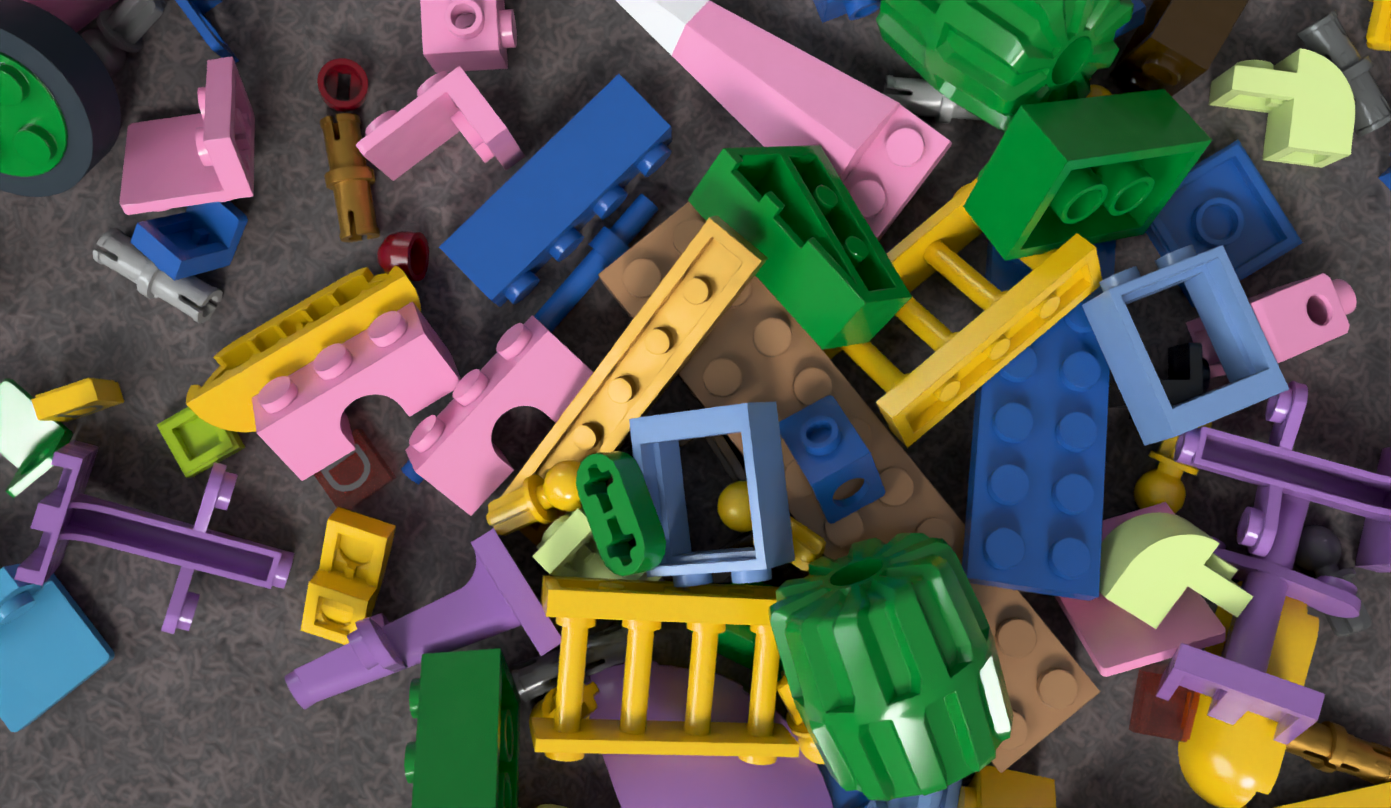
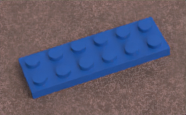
[962,239,1116,601]

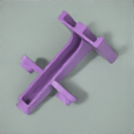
[1174,381,1391,573]
[14,440,294,634]
[1156,493,1361,745]
[284,528,561,709]

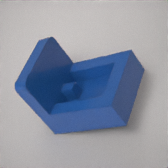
[130,201,248,281]

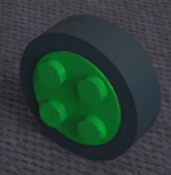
[0,0,121,197]

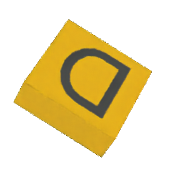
[31,378,124,422]

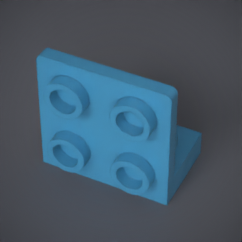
[0,564,115,732]

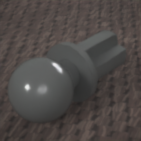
[80,0,166,76]
[1294,524,1372,637]

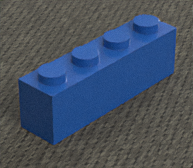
[439,74,672,307]

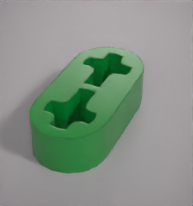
[576,451,666,576]

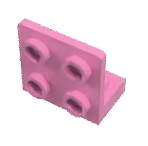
[119,57,255,215]
[356,65,525,181]
[1055,502,1226,677]

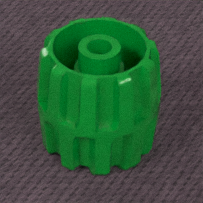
[876,0,1134,133]
[768,533,1013,801]

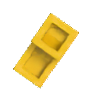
[301,507,396,645]

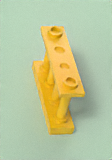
[823,178,1103,448]
[530,576,800,765]

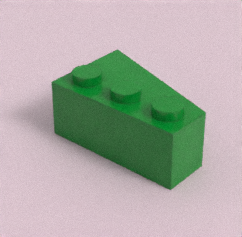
[688,145,912,350]

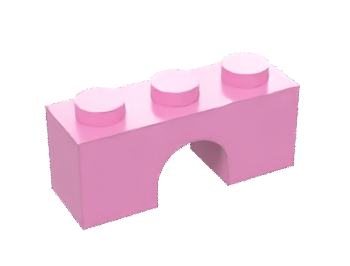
[252,302,461,481]
[405,315,593,516]

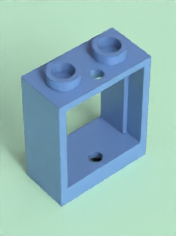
[1082,245,1289,446]
[629,401,795,587]

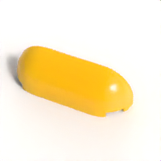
[186,266,421,432]
[1178,581,1319,808]

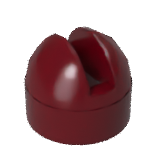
[317,58,369,112]
[377,231,429,281]

